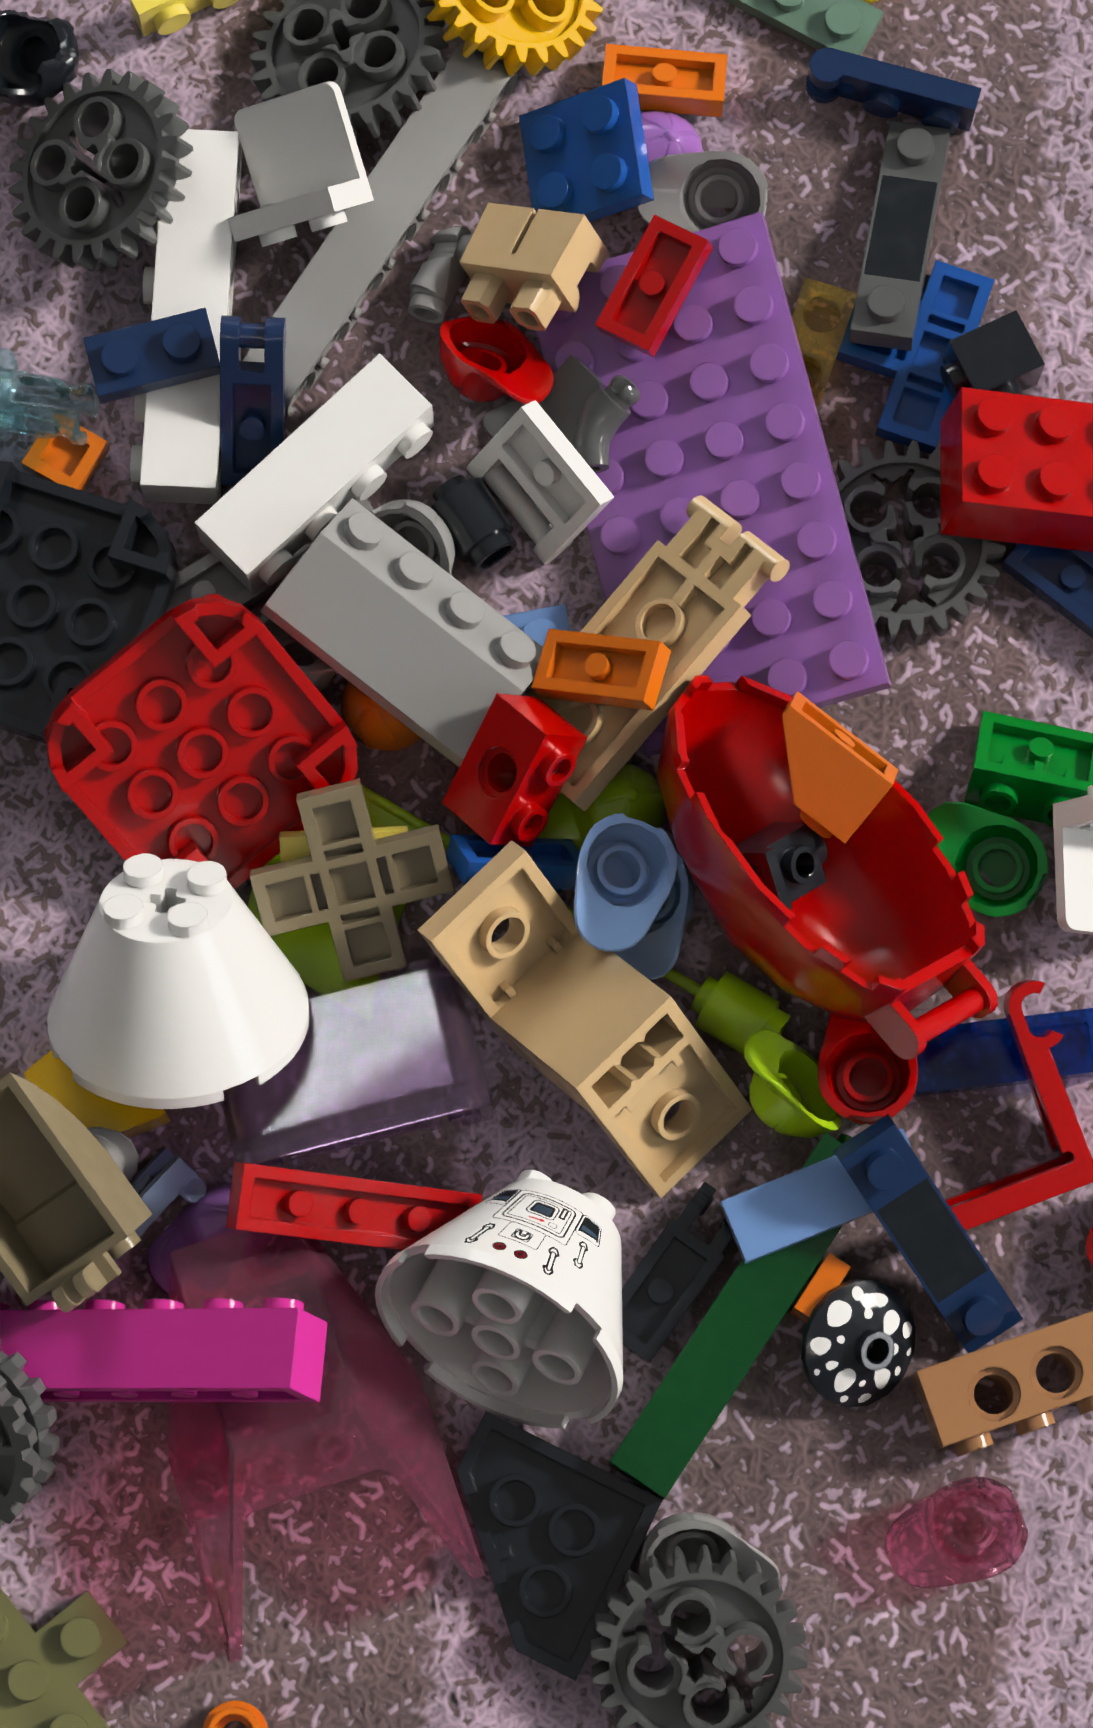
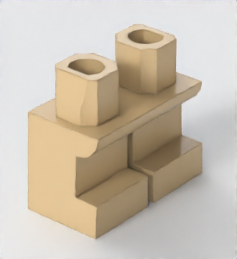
[459,203,609,331]

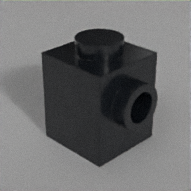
[940,310,1045,400]

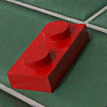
[595,215,713,358]

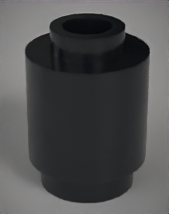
[431,475,517,572]

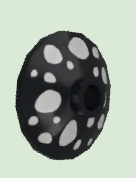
[801,1278,916,1407]

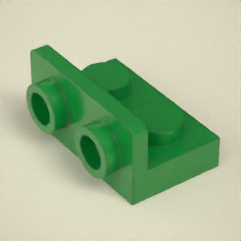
[964,711,1093,827]

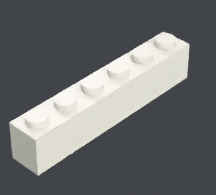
[130,129,242,504]

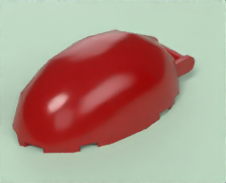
[657,675,998,1060]

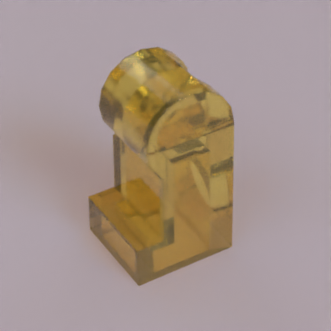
[792,277,857,406]

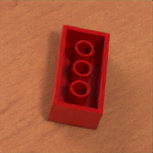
[940,387,1093,552]

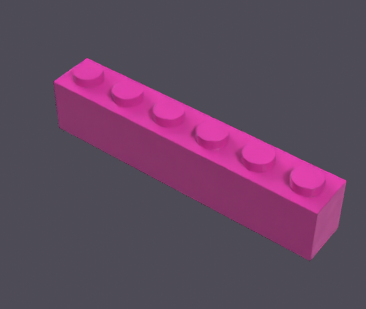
[0,1297,328,1402]

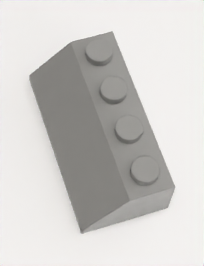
[260,498,543,767]

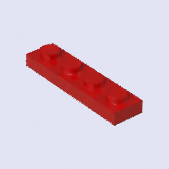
[225,1162,482,1250]

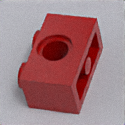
[442,693,587,847]

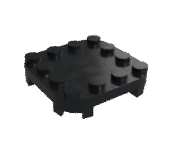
[0,461,178,744]

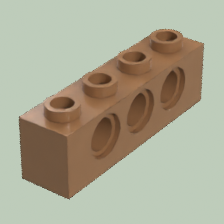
[911,1311,1093,1457]

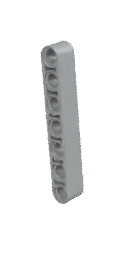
[243,42,518,418]

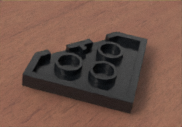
[456,1411,663,1681]

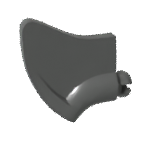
[483,355,640,473]

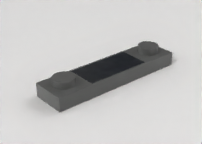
[850,121,950,351]

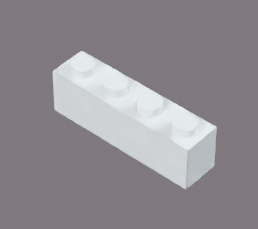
[195,353,434,593]

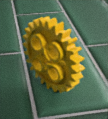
[426,0,603,77]

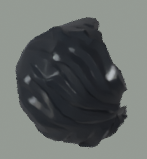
[0,10,79,108]

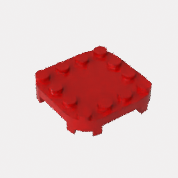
[44,594,358,890]

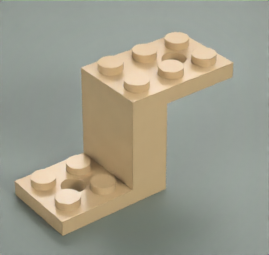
[417,840,752,1198]

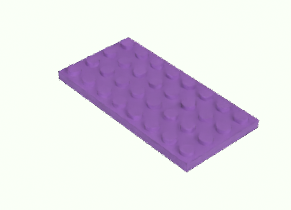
[536,212,892,756]

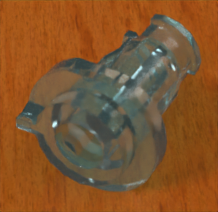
[0,347,98,445]

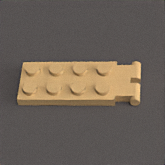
[526,495,790,812]

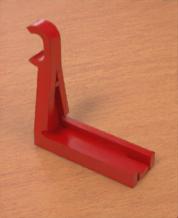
[945,980,1093,1230]

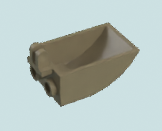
[0,1072,153,1313]

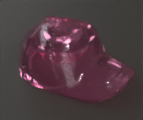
[885,1476,1028,1588]

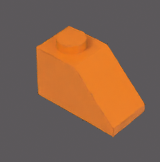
[782,691,899,843]

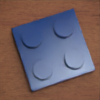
[519,78,654,222]

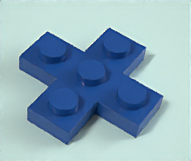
[836,260,995,454]

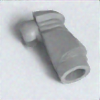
[408,226,473,324]

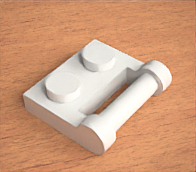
[466,400,614,565]

